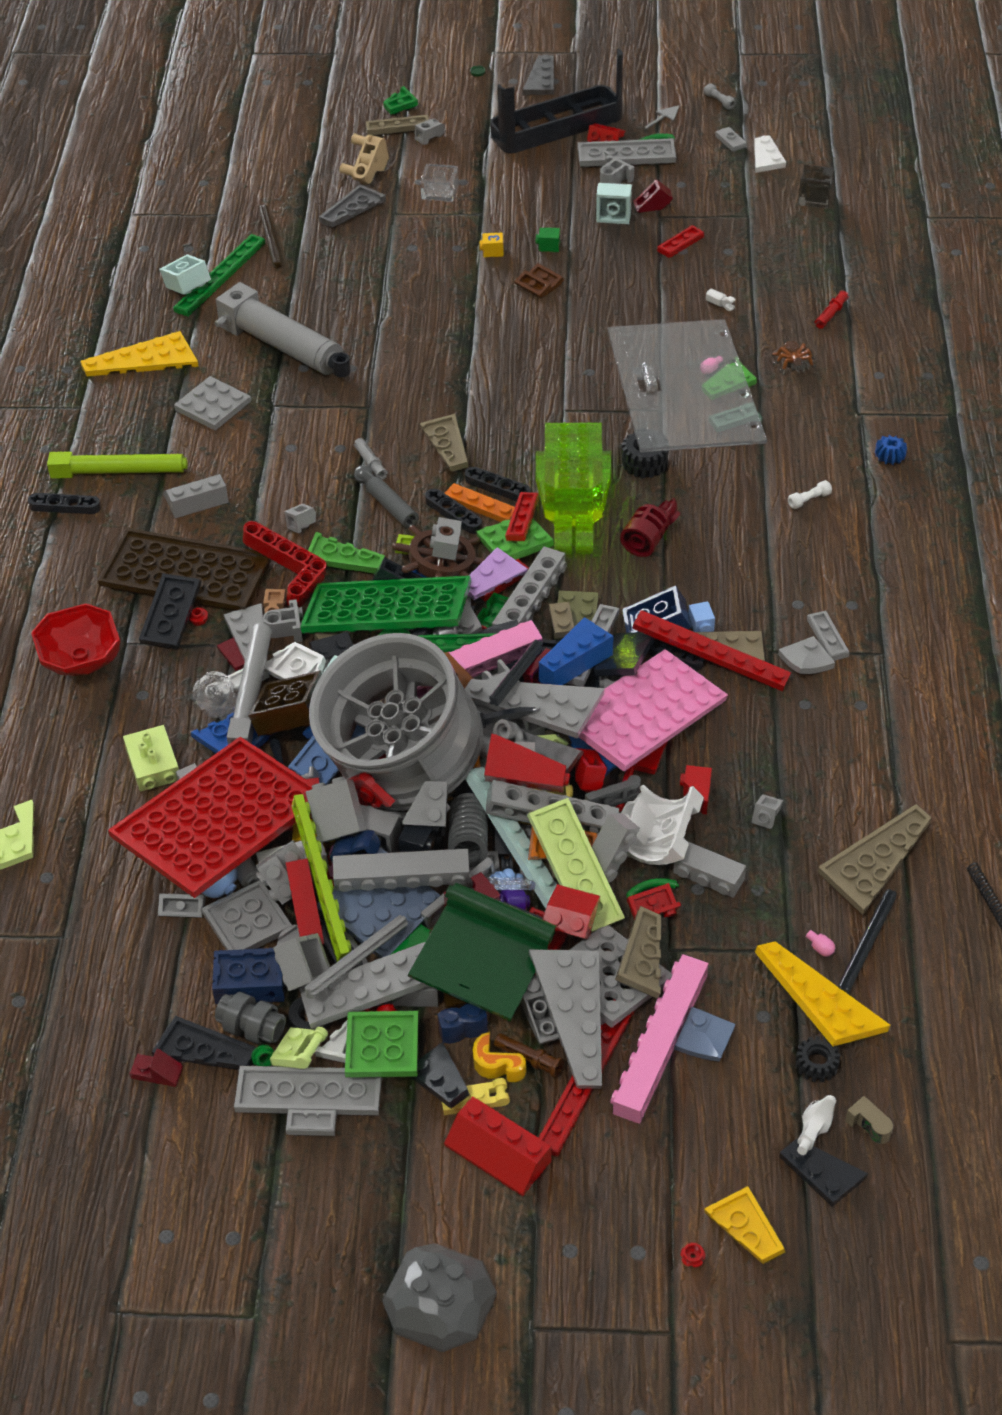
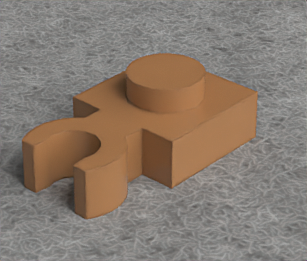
[263,589,286,613]

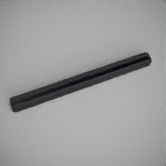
[489,639,543,706]
[838,889,897,994]

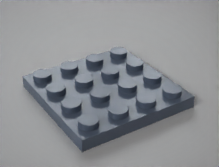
[317,847,440,959]

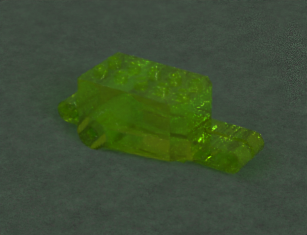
[536,422,611,554]

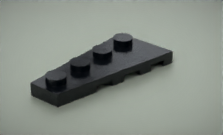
[152,1016,256,1070]

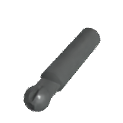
[354,465,419,528]

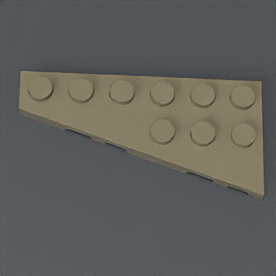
[818,804,931,915]

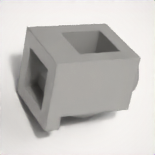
[284,503,316,533]

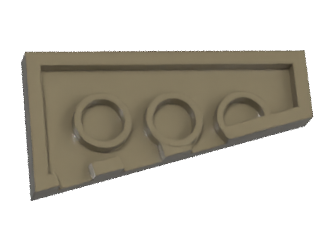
[420,414,469,472]
[695,631,765,661]
[615,906,661,998]

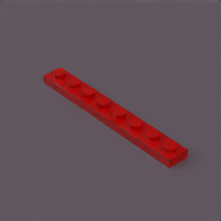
[632,610,791,691]

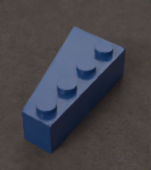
[539,617,613,685]

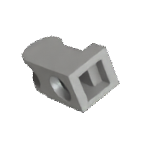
[415,119,445,145]

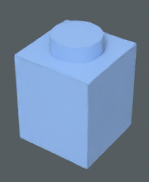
[688,602,715,632]

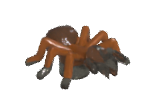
[772,341,817,373]

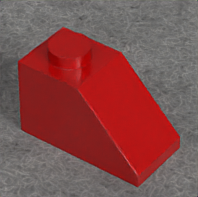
[575,748,607,793]
[680,765,712,815]

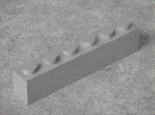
[333,849,470,892]

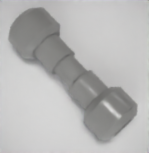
[704,83,736,110]

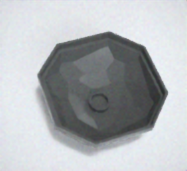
[382,1243,497,1353]

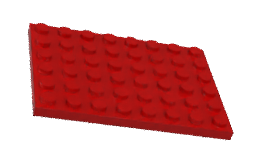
[108,737,313,898]

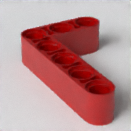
[243,521,326,607]

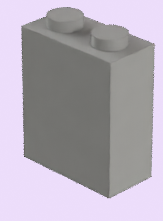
[305,776,366,843]

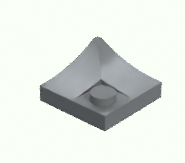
[778,636,835,674]

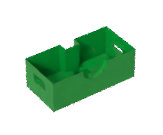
[477,593,509,628]

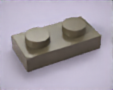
[549,602,574,638]

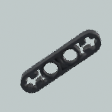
[465,467,531,501]
[425,488,482,534]
[28,493,101,514]

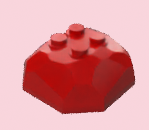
[31,603,120,676]

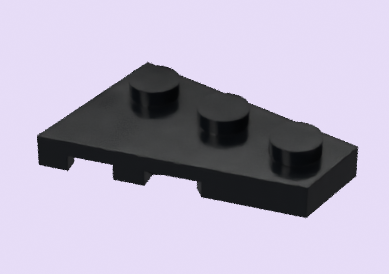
[779,1138,868,1207]

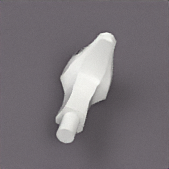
[797,1095,836,1155]

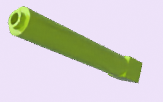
[47,452,188,478]

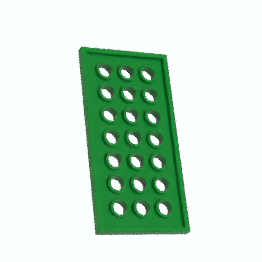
[300,576,472,634]

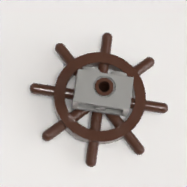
[392,517,485,578]

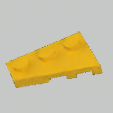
[704,1186,785,1264]

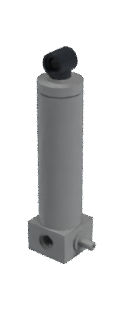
[215,282,351,377]

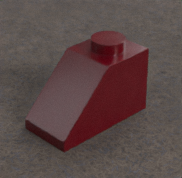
[633,179,673,213]

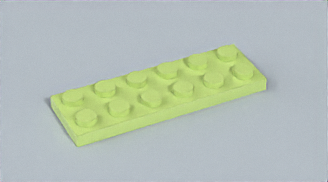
[527,798,625,933]

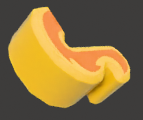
[473,1032,526,1082]

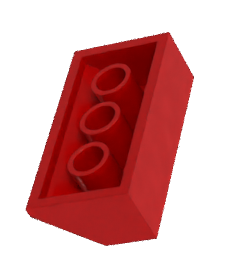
[444,1096,551,1197]

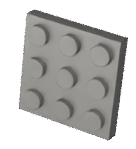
[174,376,251,431]
[201,880,292,950]

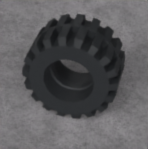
[622,430,669,478]

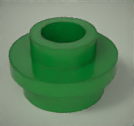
[251,1045,274,1066]

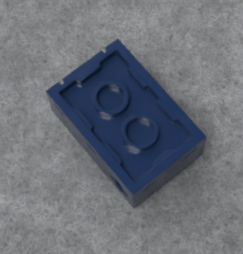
[212,948,285,1005]

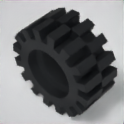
[796,1036,840,1083]

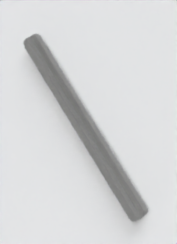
[305,915,408,997]

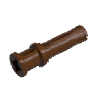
[494,1033,564,1078]

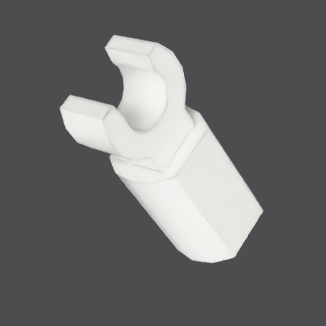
[706,289,735,311]

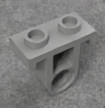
[600,155,634,184]
[263,600,303,642]

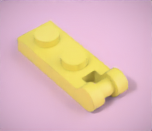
[442,1078,510,1115]

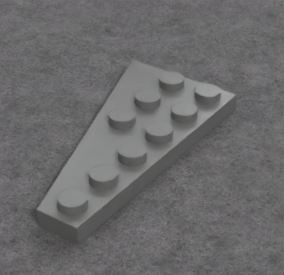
[465,679,604,739]
[529,950,602,1089]

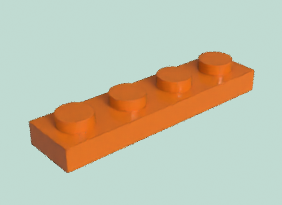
[445,483,515,522]

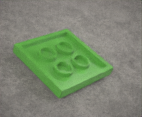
[476,518,554,560]
[345,1011,419,1077]

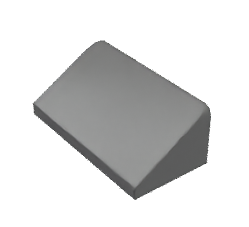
[158,894,206,917]

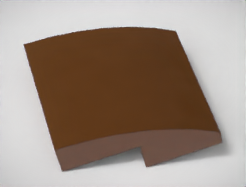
[514,263,564,297]

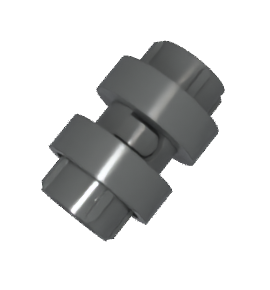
[215,992,286,1045]

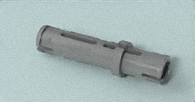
[354,438,388,480]

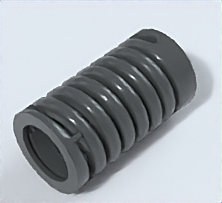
[448,793,488,867]

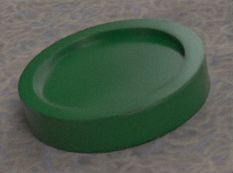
[470,66,485,77]

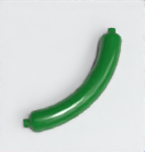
[640,133,675,140]
[626,878,679,899]

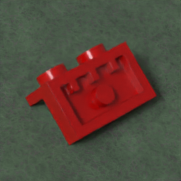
[587,124,625,142]

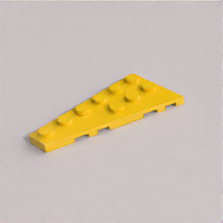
[80,331,199,377]

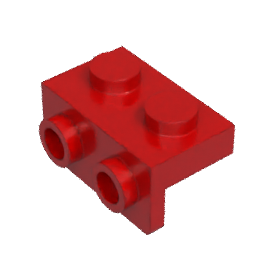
[626,883,681,920]

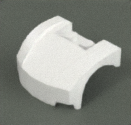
[621,785,704,865]

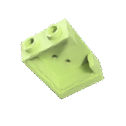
[123,725,179,792]

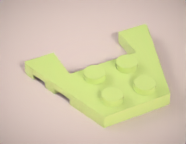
[0,800,35,870]

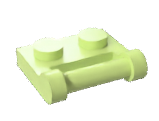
[270,1027,328,1069]

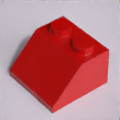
[543,884,601,939]

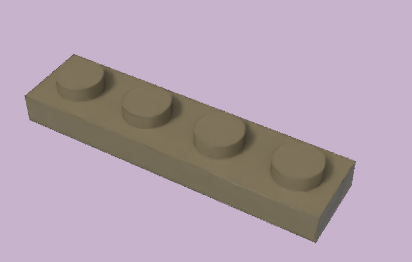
[365,115,429,136]

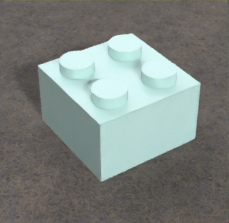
[596,183,632,224]
[160,254,211,294]

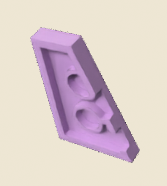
[468,547,528,600]

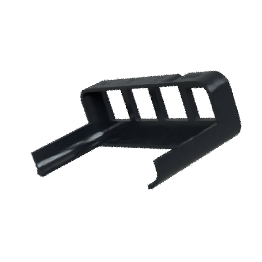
[490,49,623,154]

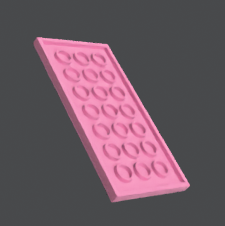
[579,649,728,771]

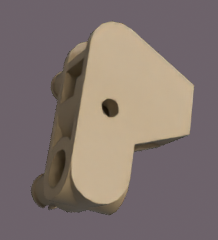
[339,134,389,185]

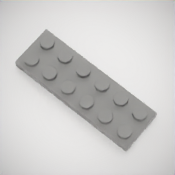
[578,139,676,167]
[299,942,428,1029]
[234,1066,382,1115]

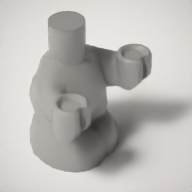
[493,719,526,742]

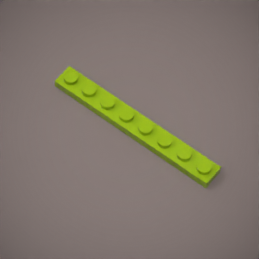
[292,794,351,962]

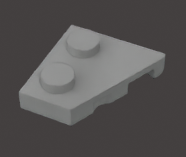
[402,781,448,827]

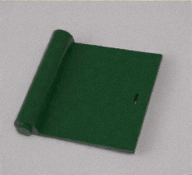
[408,882,557,1021]

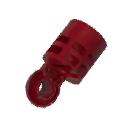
[620,498,681,557]

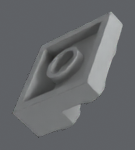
[255,840,313,904]

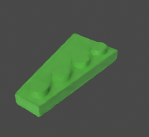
[308,532,385,573]

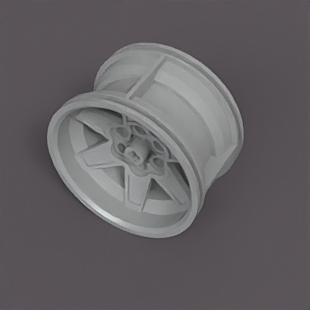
[309,633,483,811]

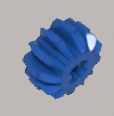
[875,435,907,465]

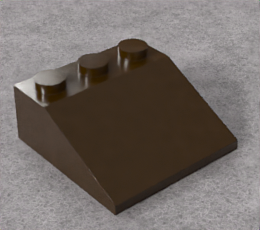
[248,670,322,736]

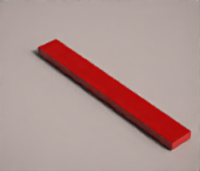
[539,999,636,1157]

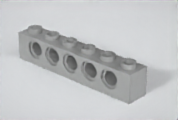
[492,546,567,626]
[485,780,619,836]

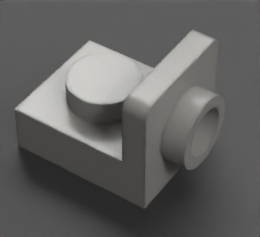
[752,794,783,829]

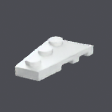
[754,135,786,173]

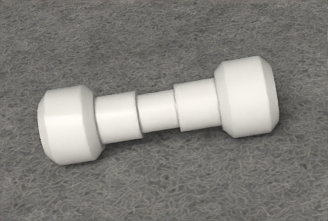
[788,480,832,509]

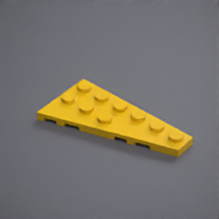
[755,941,891,1046]

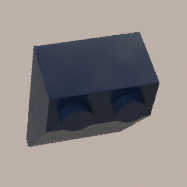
[622,586,691,633]

